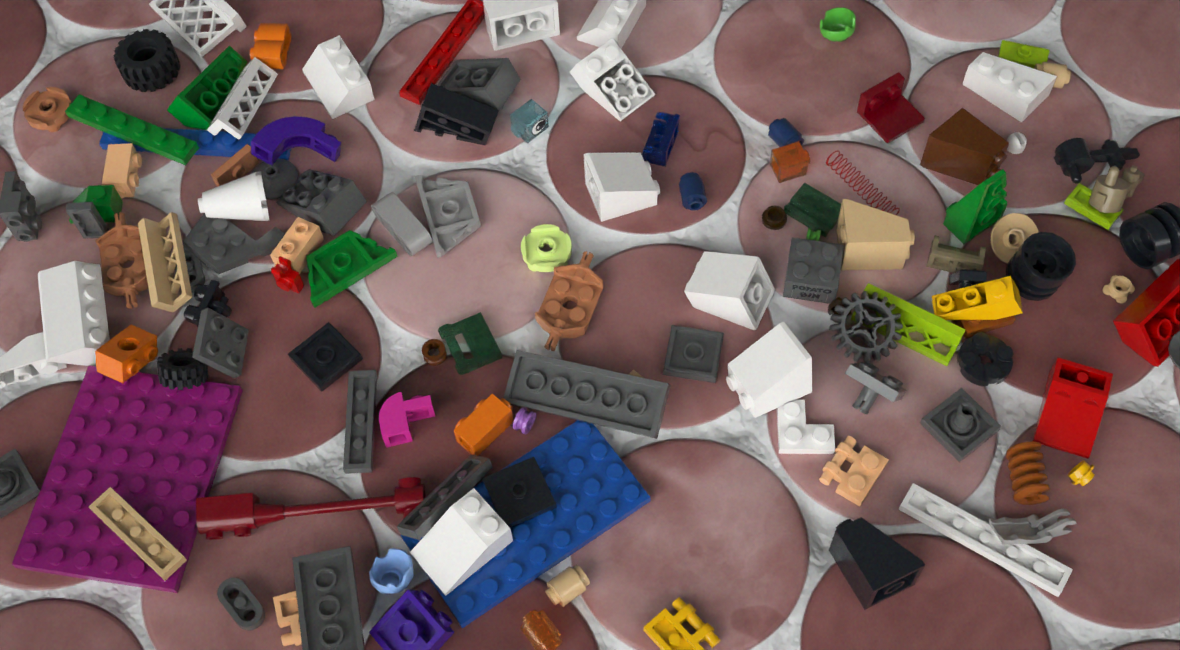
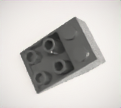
[277,169,367,236]

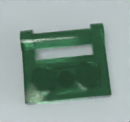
[438,312,502,375]

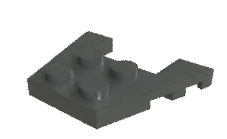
[183,213,285,274]

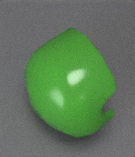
[820,7,856,42]

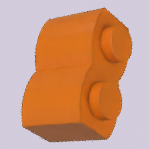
[250,23,291,69]

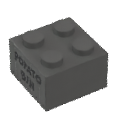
[783,237,844,304]

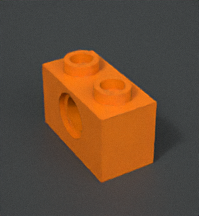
[95,324,158,383]

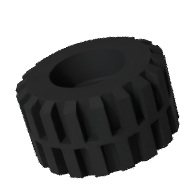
[113,29,180,92]

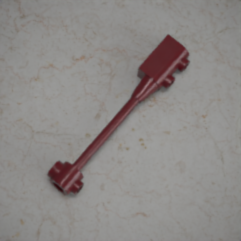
[196,477,426,540]

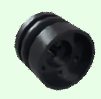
[1119,202,1180,269]
[1006,232,1076,301]

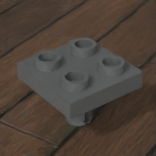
[192,308,249,378]
[845,361,907,414]
[920,388,1001,462]
[0,449,41,519]

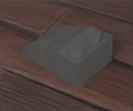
[437,58,521,111]

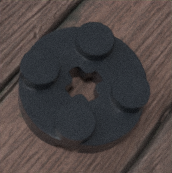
[957,332,1014,386]

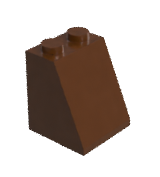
[920,108,1009,185]

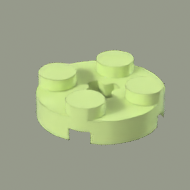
[521,224,572,272]

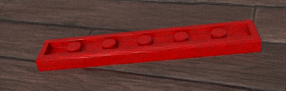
[399,0,485,105]

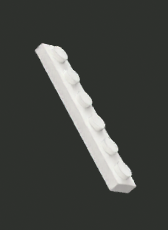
[898,483,1073,597]

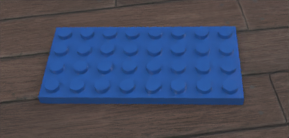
[401,420,651,628]

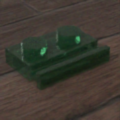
[784,183,841,237]

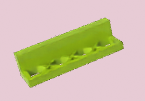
[851,283,966,366]

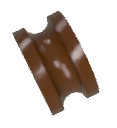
[422,339,447,366]

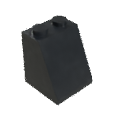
[829,517,925,610]

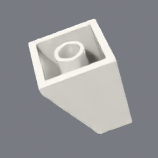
[584,153,660,222]
[684,251,775,330]
[726,322,812,418]

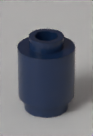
[768,118,804,154]
[679,172,707,211]

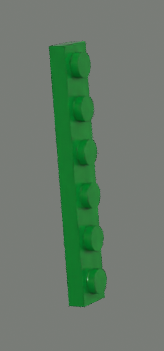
[65,94,199,166]

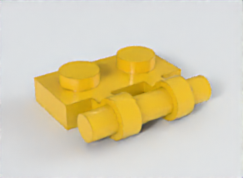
[643,597,721,650]

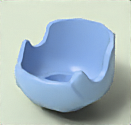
[369,548,414,594]

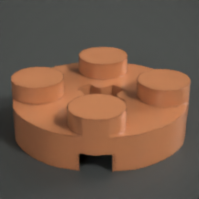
[23,87,72,132]

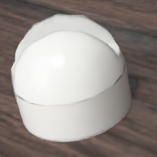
[1006,132,1027,154]

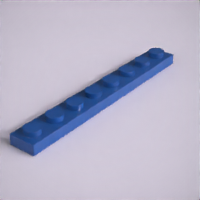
[99,128,292,160]

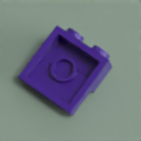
[369,589,455,650]

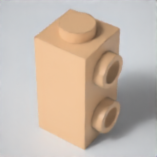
[102,143,142,199]
[270,217,324,274]

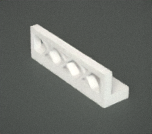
[207,57,278,140]

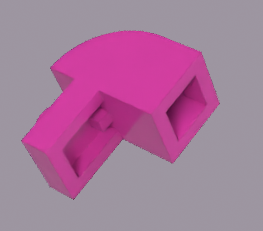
[379,392,435,448]

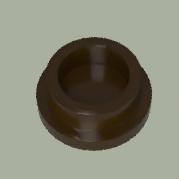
[762,206,787,230]

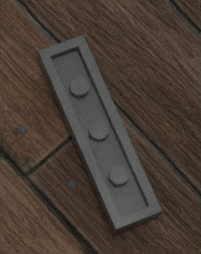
[343,370,377,474]
[396,455,493,540]

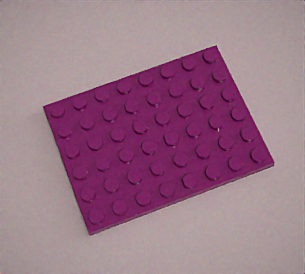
[12,366,243,593]

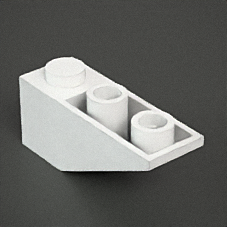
[0,332,67,389]

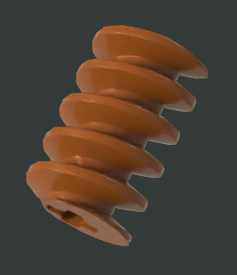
[1006,441,1050,505]

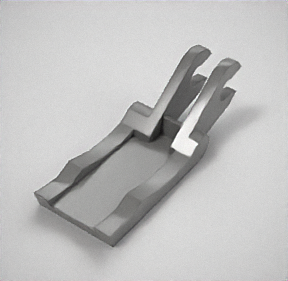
[989,508,1077,545]

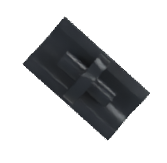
[184,280,232,327]

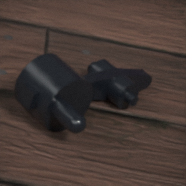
[1054,138,1140,184]

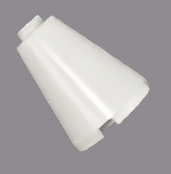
[198,171,270,221]

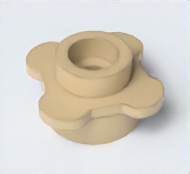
[1102,275,1135,303]

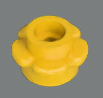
[1067,460,1095,486]

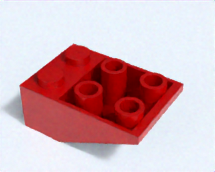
[1032,357,1113,459]

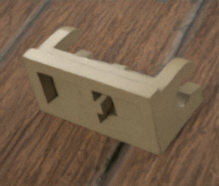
[926,235,986,273]

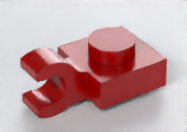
[271,256,304,293]

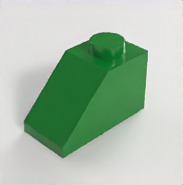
[69,185,123,224]

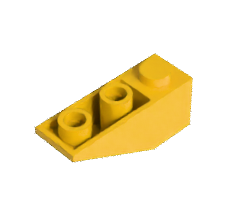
[932,276,1023,320]

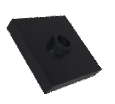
[288,322,363,392]
[482,457,557,528]

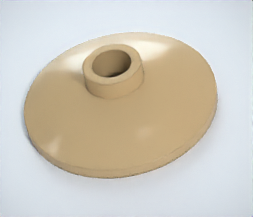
[991,213,1039,264]

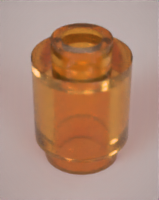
[520,610,563,650]

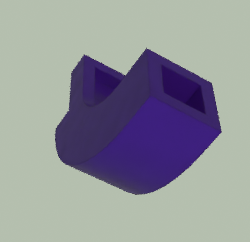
[251,116,342,166]

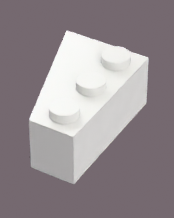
[963,52,1057,123]

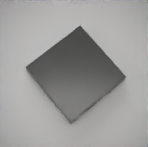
[663,325,724,383]

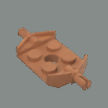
[95,212,149,309]
[535,251,604,351]

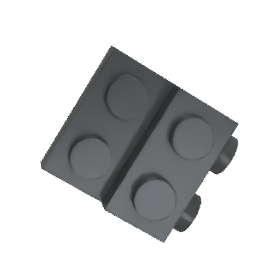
[0,171,42,242]

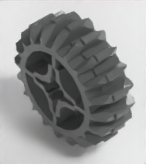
[829,291,903,362]

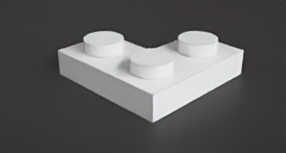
[777,399,835,454]

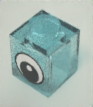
[510,99,549,143]

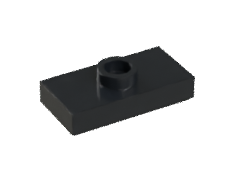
[949,269,987,288]

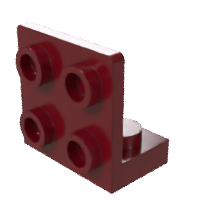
[857,72,925,143]

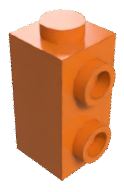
[454,393,514,456]

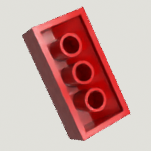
[1113,259,1180,367]

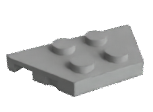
[415,175,481,258]

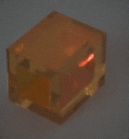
[770,142,810,183]

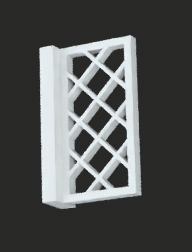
[149,0,247,57]

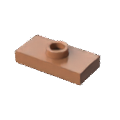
[211,144,259,187]

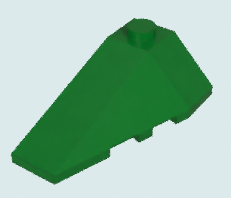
[167,45,247,130]
[943,169,1007,244]

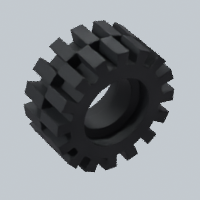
[157,348,208,390]

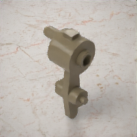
[1089,165,1145,213]

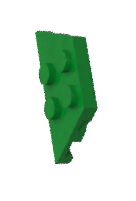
[306,230,398,308]

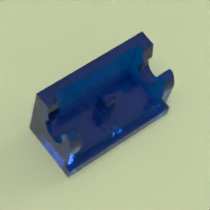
[641,112,680,167]

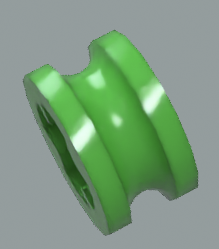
[806,228,821,241]

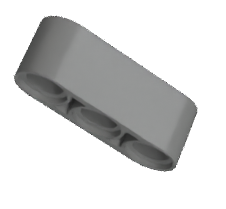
[371,192,433,256]

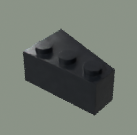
[414,83,499,145]

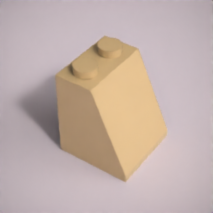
[836,199,915,271]

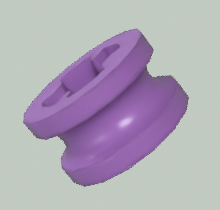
[512,407,536,435]

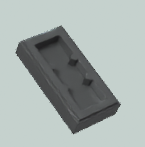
[66,202,109,239]

